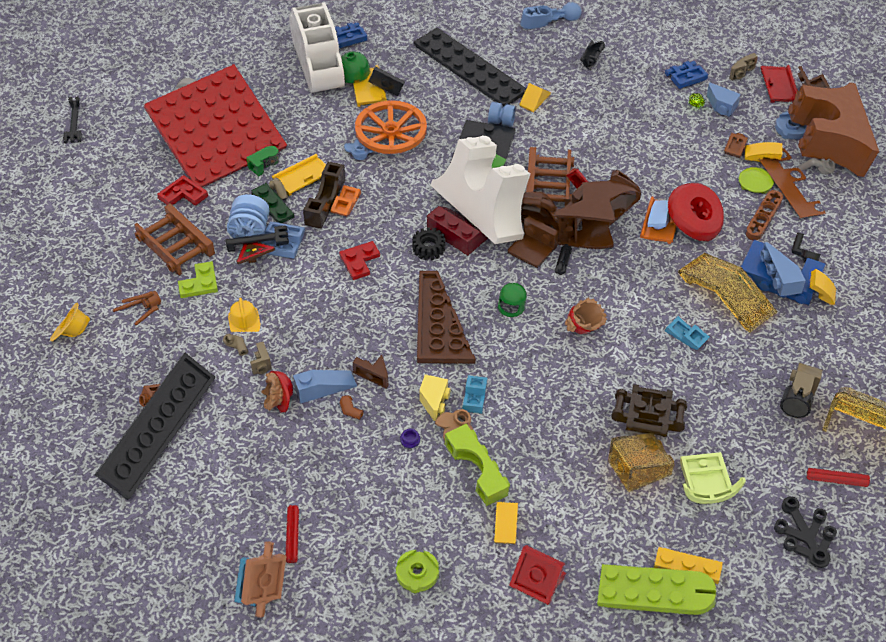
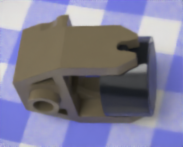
[780,363,823,418]

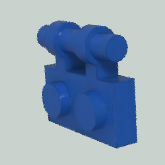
[335,22,368,48]
[665,61,708,89]

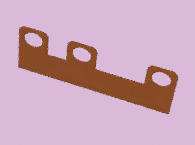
[759,148,826,218]

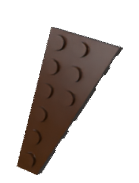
[417,271,476,364]

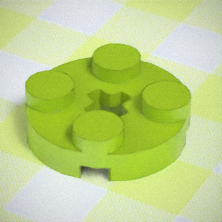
[396,550,439,593]

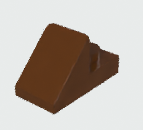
[352,355,389,389]

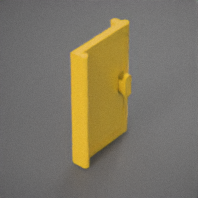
[353,65,387,107]
[272,154,326,196]

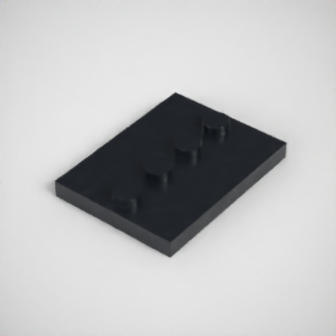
[451,120,516,166]

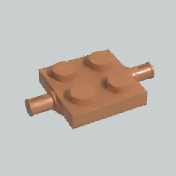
[241,541,286,617]

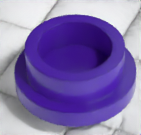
[400,428,420,448]

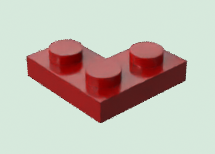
[157,175,208,206]
[339,241,380,280]

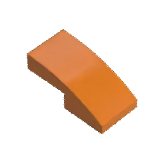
[330,185,361,217]

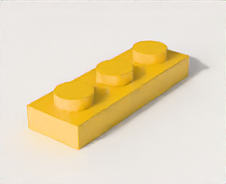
[654,547,723,584]

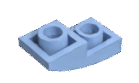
[648,200,670,229]

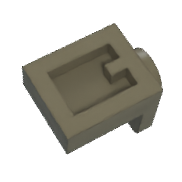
[250,341,272,375]

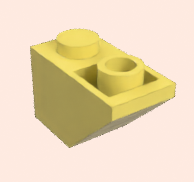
[420,375,451,421]

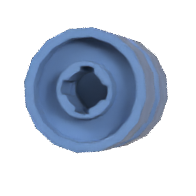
[488,102,516,127]

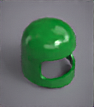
[498,283,527,317]

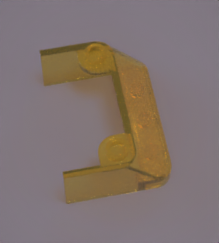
[822,387,886,432]

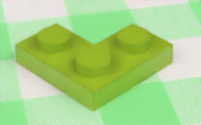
[178,261,218,298]

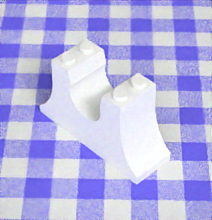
[430,136,531,244]

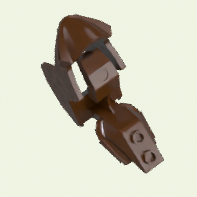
[521,170,641,249]

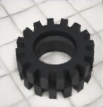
[412,227,445,260]

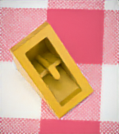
[519,83,551,112]

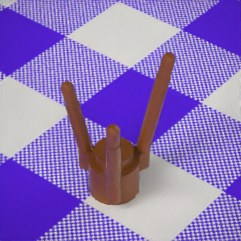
[112,291,161,325]

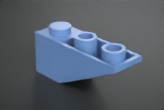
[760,242,806,296]

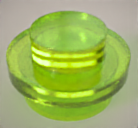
[689,93,705,108]

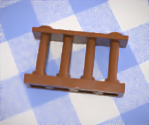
[526,147,574,206]
[134,204,215,276]

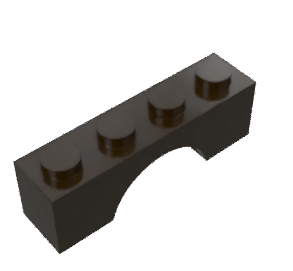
[303,161,346,229]

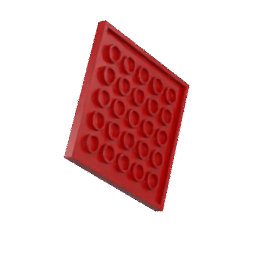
[144,64,287,188]

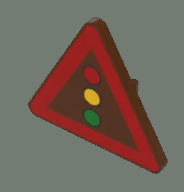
[236,242,275,264]

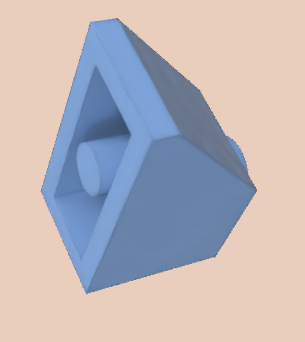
[707,82,741,117]

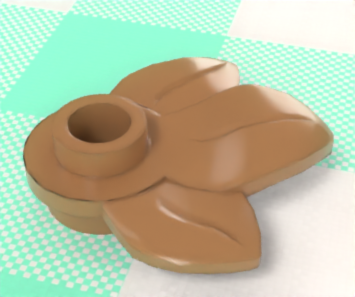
[435,409,473,441]

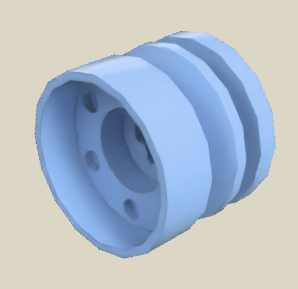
[227,194,270,238]

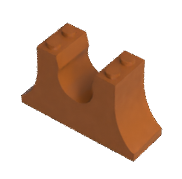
[788,82,879,177]

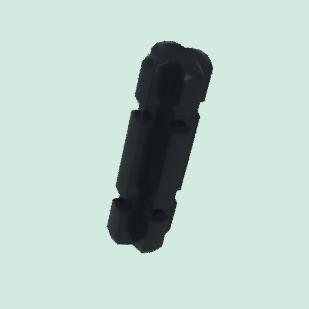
[555,244,572,275]

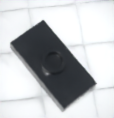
[368,66,405,96]

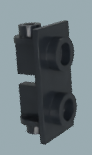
[580,40,605,71]

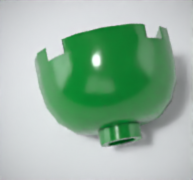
[341,51,370,84]

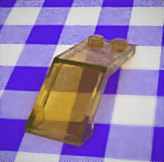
[678,253,778,333]

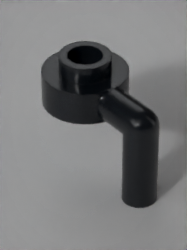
[791,232,821,261]

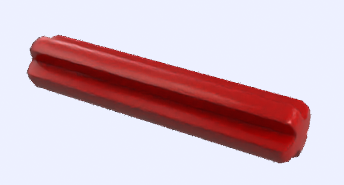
[806,468,870,487]
[285,505,299,563]

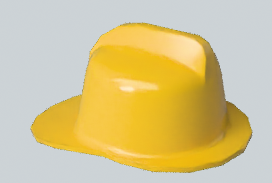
[228,298,260,332]
[50,303,90,341]

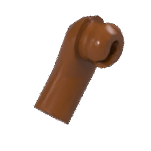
[339,395,364,420]

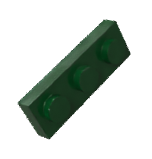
[251,183,295,224]

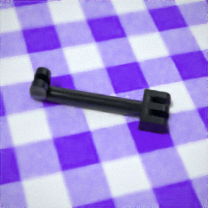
[63,96,82,143]
[226,225,289,252]

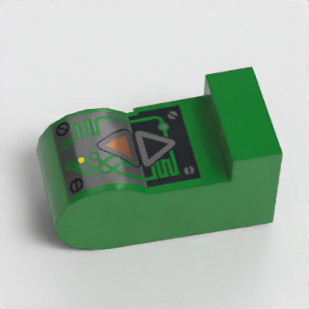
[247,146,279,177]

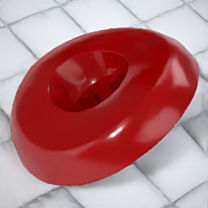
[668,183,724,241]

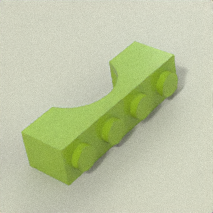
[444,424,510,506]

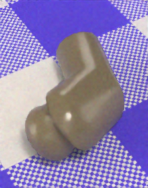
[269,178,288,200]
[223,334,248,356]

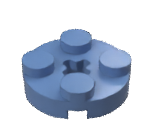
[775,112,808,139]

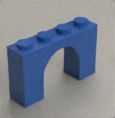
[737,240,825,305]

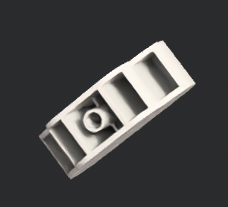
[289,2,345,93]

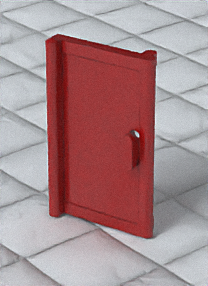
[760,65,798,103]

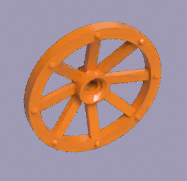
[355,101,427,154]

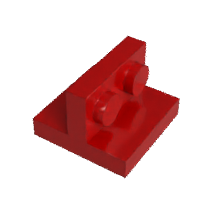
[509,545,566,605]

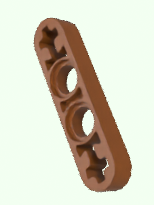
[746,190,783,241]

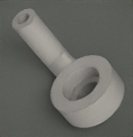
[798,158,835,174]

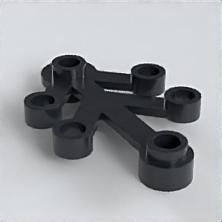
[774,496,837,568]

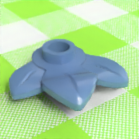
[344,139,375,160]

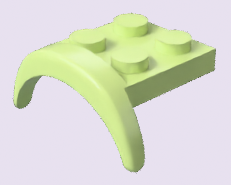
[680,452,746,504]

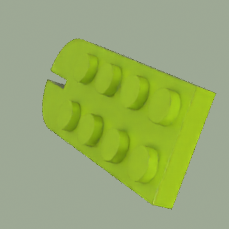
[597,564,716,615]

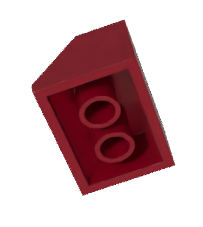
[427,206,488,256]

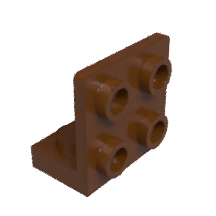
[508,216,559,268]

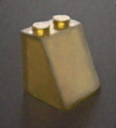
[608,433,674,492]

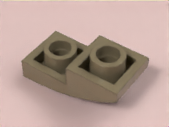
[729,53,758,81]

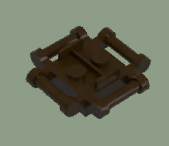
[611,384,687,437]

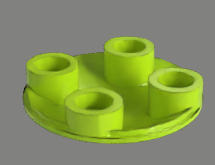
[739,167,774,194]

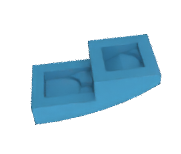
[665,316,710,350]
[462,375,488,414]

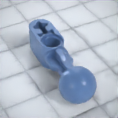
[520,2,582,29]

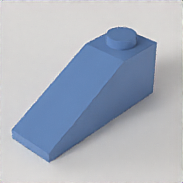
[293,370,357,404]

